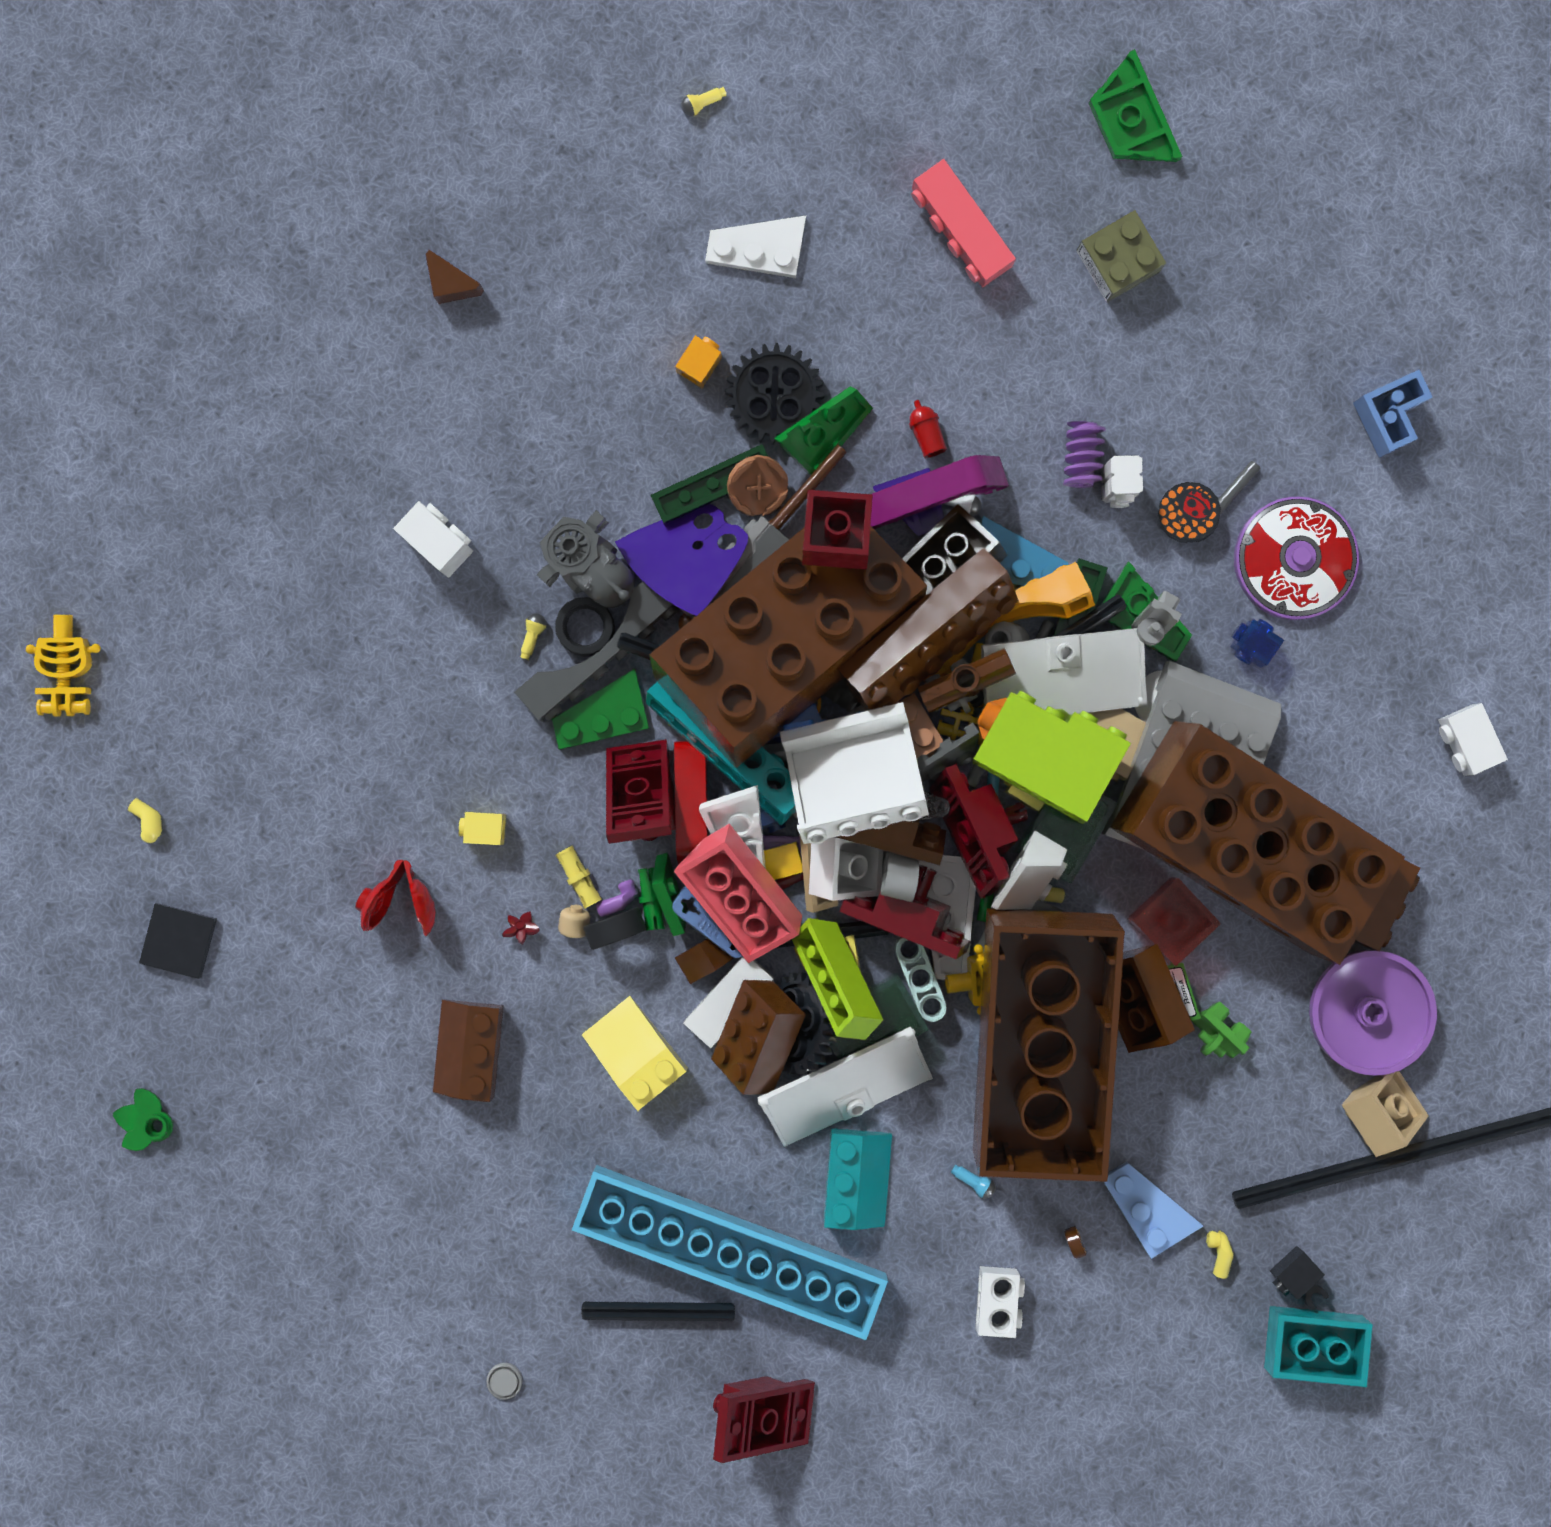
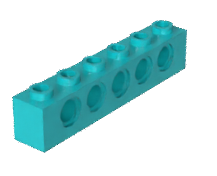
[646,682,796,826]

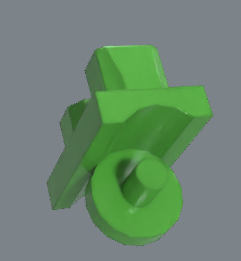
[1191,1002,1252,1058]

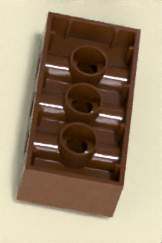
[1110,721,1405,965]

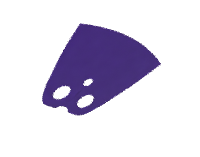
[615,504,748,616]

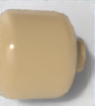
[558,905,591,938]

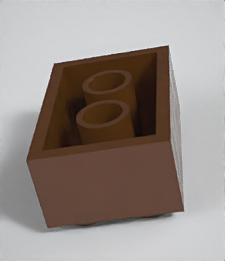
[1118,943,1195,1053]
[711,980,806,1095]

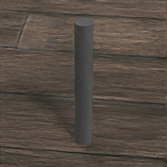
[1218,461,1260,515]

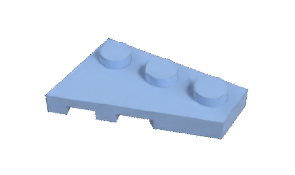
[1103,1161,1203,1259]

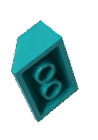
[823,1128,892,1230]

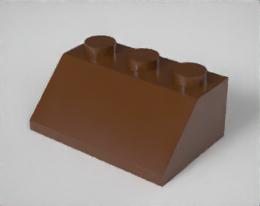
[433,999,504,1102]

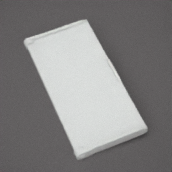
[981,628,1147,715]
[757,1026,933,1147]

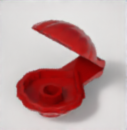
[355,860,436,937]

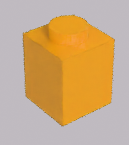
[675,335,722,389]

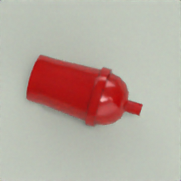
[909,400,947,458]

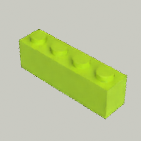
[792,918,883,1040]

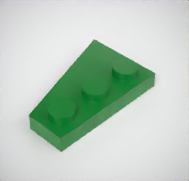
[774,386,873,476]
[1101,561,1192,662]
[552,669,649,750]

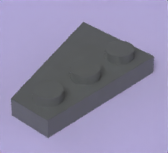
[917,723,979,782]

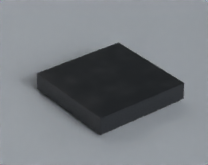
[139,903,217,979]

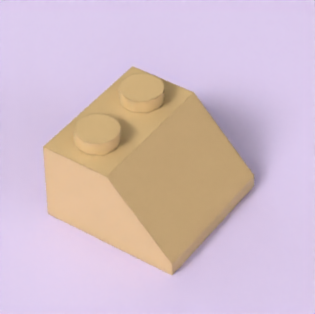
[1342,1071,1429,1157]

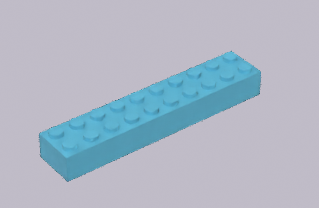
[572,1165,888,1340]

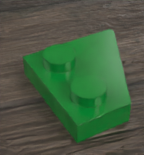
[652,852,688,936]

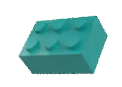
[1264,1306,1373,1387]

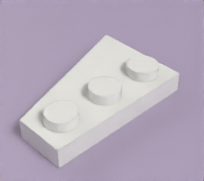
[705,216,806,278]
[699,785,766,869]

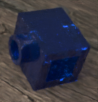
[1230,619,1285,668]

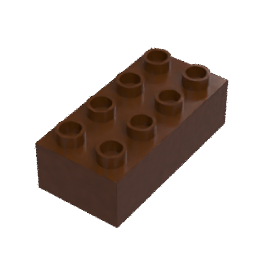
[649,526,927,768]
[973,909,1125,1182]

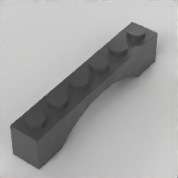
[514,581,679,722]

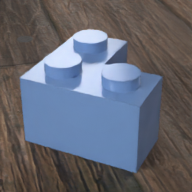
[1353,369,1433,458]

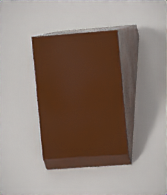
[426,250,484,304]
[675,935,735,984]

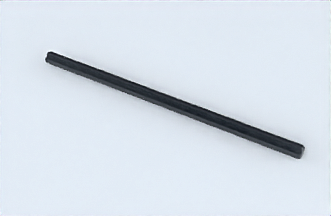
[1232,1107,1551,1209]

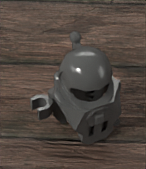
[537,510,635,608]

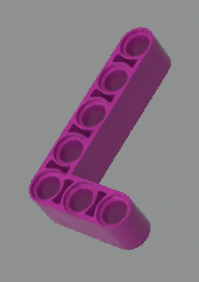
[871,455,1009,530]

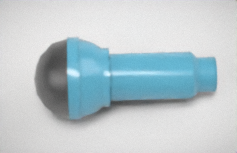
[951,1165,996,1199]

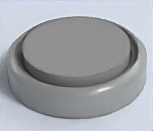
[486,1363,523,1400]

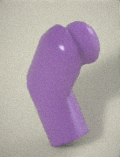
[596,879,638,917]

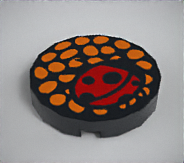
[1158,482,1221,543]

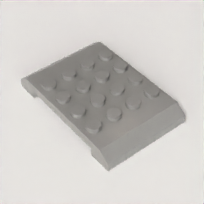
[1102,661,1281,851]

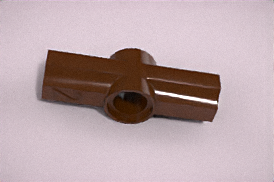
[918,648,1016,713]

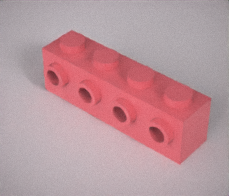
[911,159,1016,288]

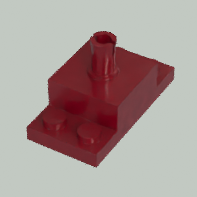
[606,739,675,844]
[929,764,1028,899]
[839,865,971,959]
[713,1376,815,1463]

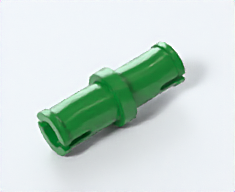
[638,867,665,931]

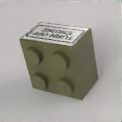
[1077,210,1166,302]

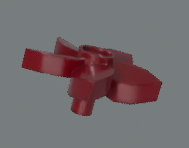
[502,911,540,945]

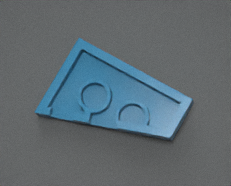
[981,516,1068,587]

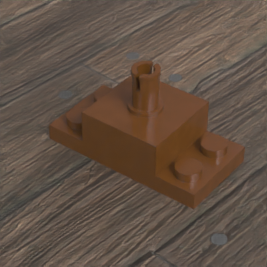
[837,818,946,866]

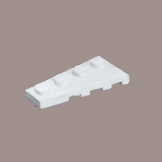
[919,855,976,980]

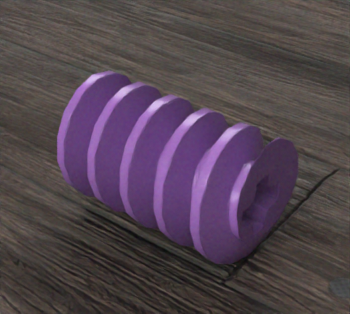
[1063,421,1106,488]

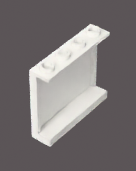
[780,702,929,844]

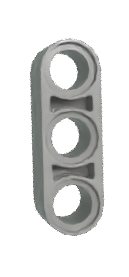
[881,851,920,902]

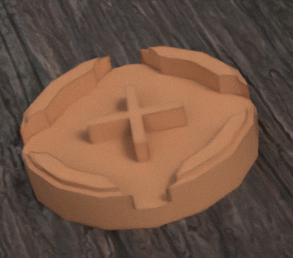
[727,455,788,516]

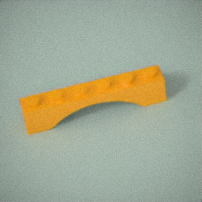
[924,562,1095,682]

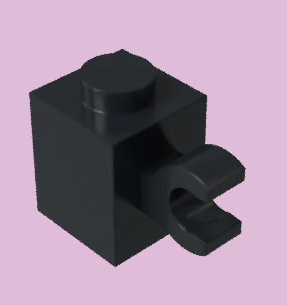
[1270,1246,1329,1311]

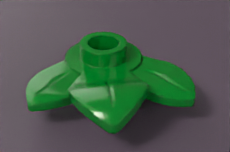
[113,1088,173,1151]

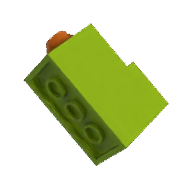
[972,691,1131,824]

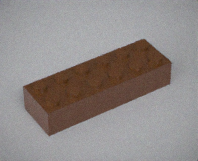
[838,548,1019,711]

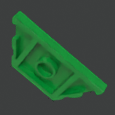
[1088,49,1183,162]

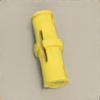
[555,845,602,909]

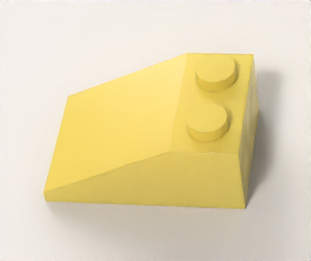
[582,996,688,1111]

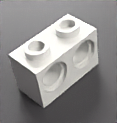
[975,1266,1025,1338]

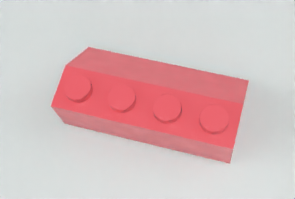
[674,824,802,963]

